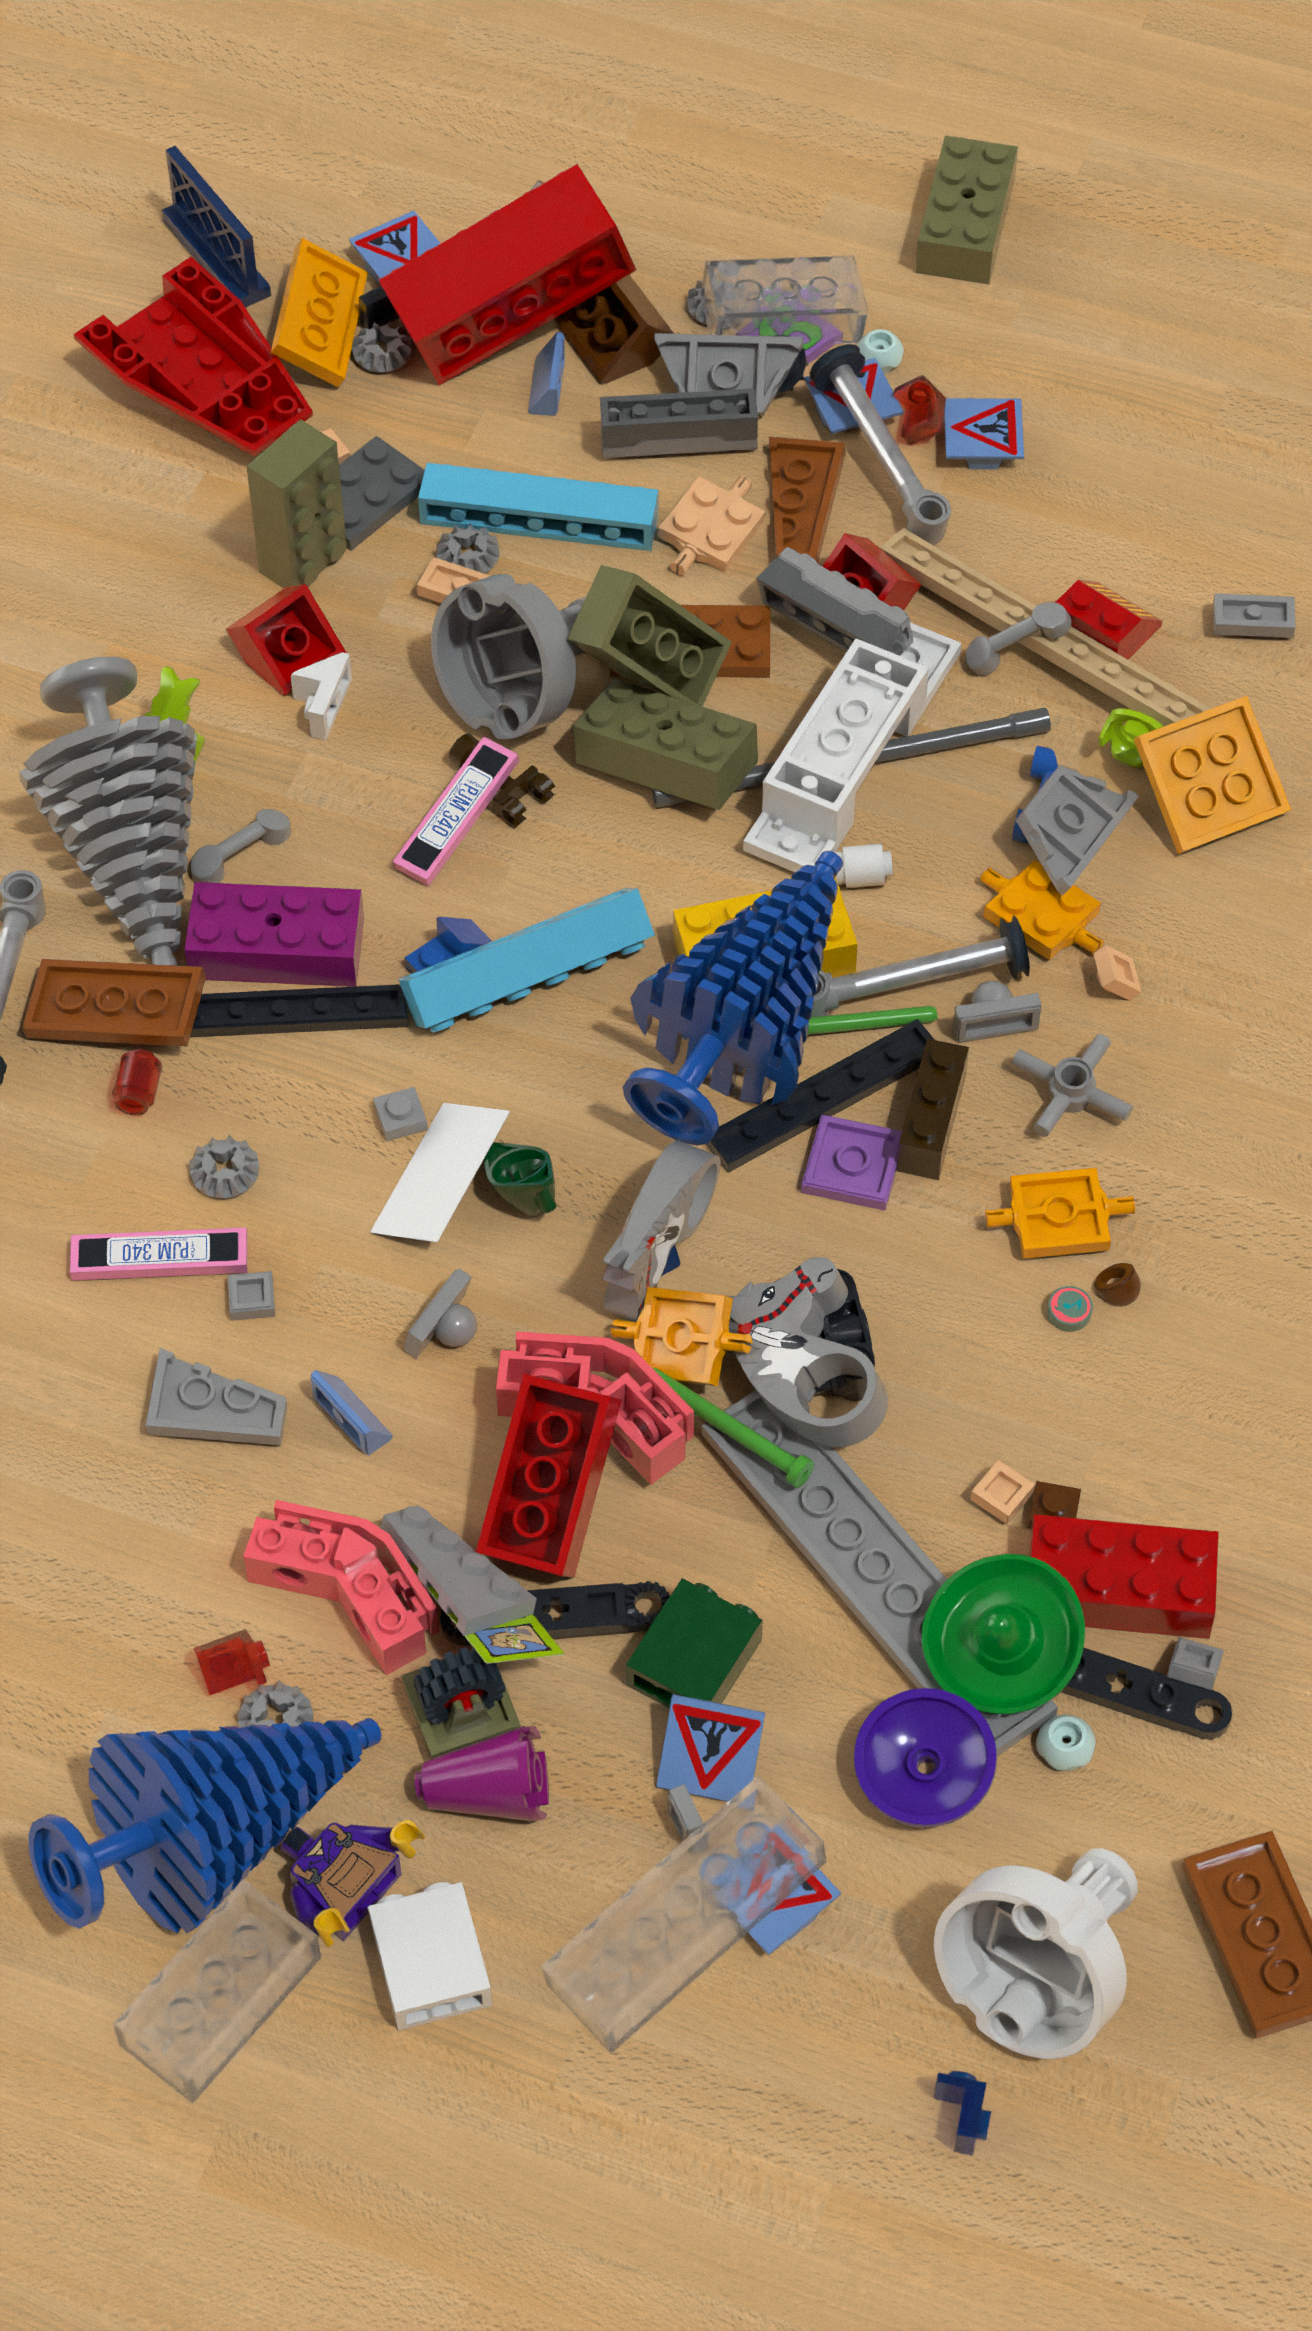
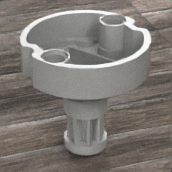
[431,574,588,739]

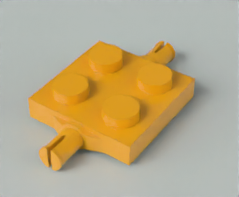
[980,860,1104,960]
[985,1168,1135,1259]
[611,1287,753,1387]

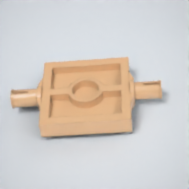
[658,476,766,576]

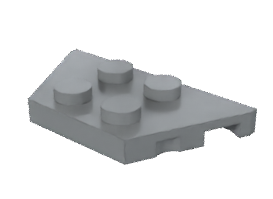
[655,333,803,416]
[1016,765,1139,896]

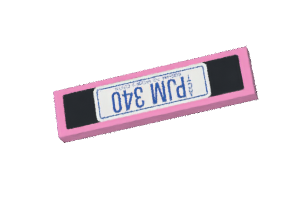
[393,737,519,887]
[70,1227,248,1281]

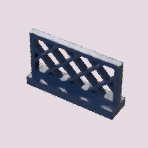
[162,146,271,308]

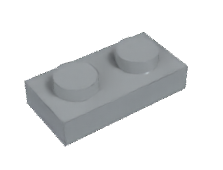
[1213,594,1295,638]

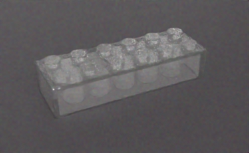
[541,1775,827,2054]

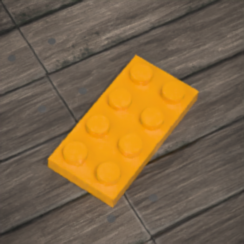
[271,237,368,387]

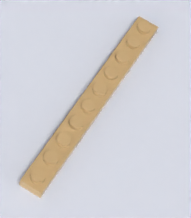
[879,528,1211,726]

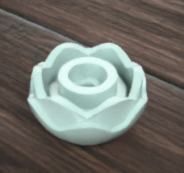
[858,329,904,373]
[1036,1714,1096,1771]

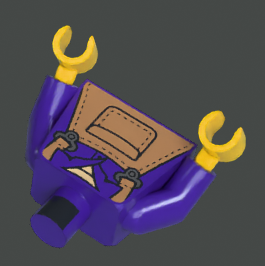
[281,1820,426,1947]

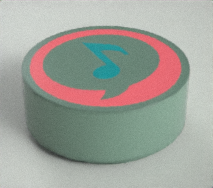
[1047,1286,1093,1332]

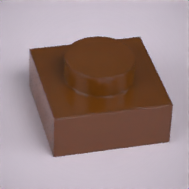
[1028,1481,1081,1529]

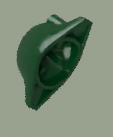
[484,1142,557,1216]

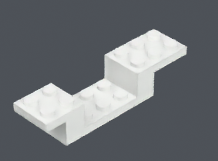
[743,623,961,872]

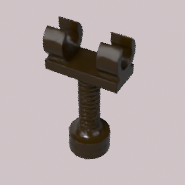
[449,733,555,828]

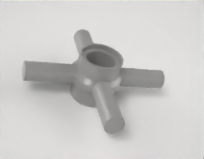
[1012,1034,1133,1137]

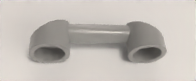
[965,602,1071,676]
[190,809,291,883]

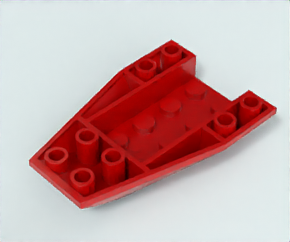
[74,257,313,456]

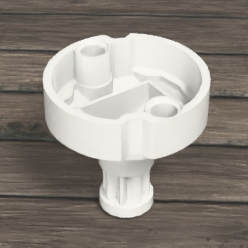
[934,1849,1138,2059]

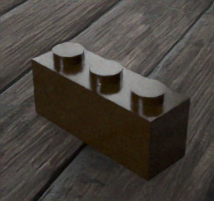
[897,1038,969,1180]

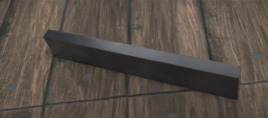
[190,984,408,1038]
[706,1019,935,1173]

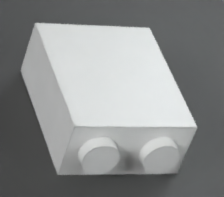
[368,1882,492,2031]

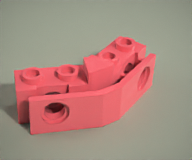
[496,1331,694,1485]
[243,1500,440,1675]

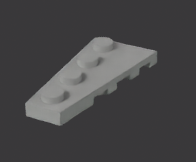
[381,1505,537,1636]

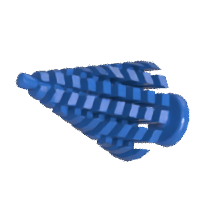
[622,851,843,1146]
[28,1718,382,1934]

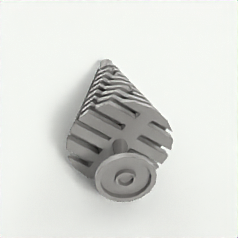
[19,657,197,966]

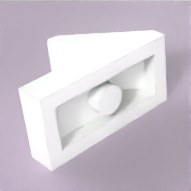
[291,653,352,740]

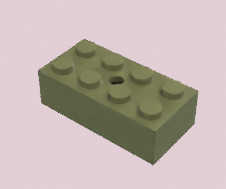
[916,135,1018,284]
[246,419,347,588]
[567,565,732,707]
[573,678,758,810]

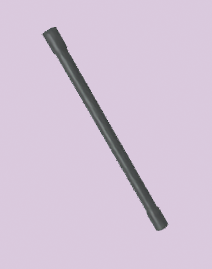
[651,707,1051,808]

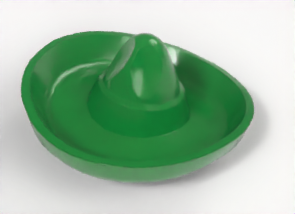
[922,1554,1085,1714]

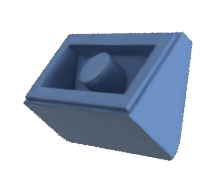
[528,332,565,416]
[310,1370,393,1456]

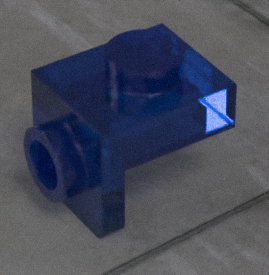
[934,2071,992,2156]

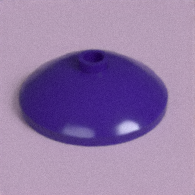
[854,1688,997,1828]

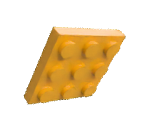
[1133,695,1291,854]

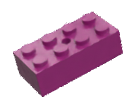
[185,882,364,987]

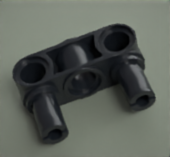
[814,1269,875,1401]

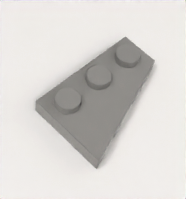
[146,1348,288,1445]

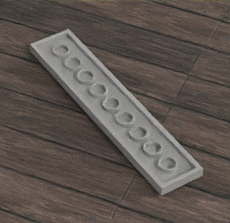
[701,1390,1058,1756]

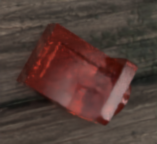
[893,375,947,445]
[193,1629,270,1695]

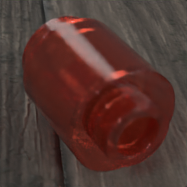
[112,1049,163,1115]

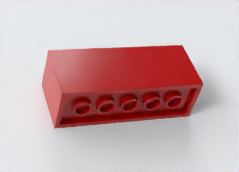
[379,164,637,385]

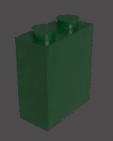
[625,1578,763,1709]

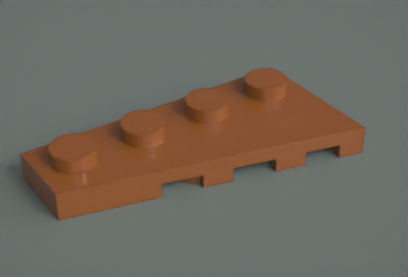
[769,437,846,564]

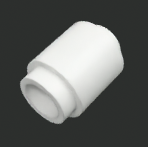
[835,843,893,888]

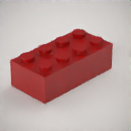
[476,1373,622,1577]
[1029,1514,1219,1639]

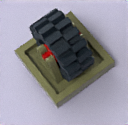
[401,1647,521,1759]

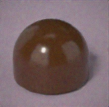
[1094,1263,1141,1307]

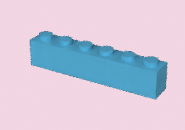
[418,463,659,551]
[398,887,655,1032]

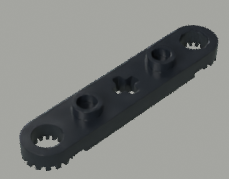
[440,1581,670,1646]
[1061,1648,1232,1741]

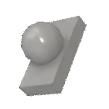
[953,981,1041,1043]
[404,1268,477,1359]

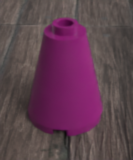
[415,1725,549,1821]

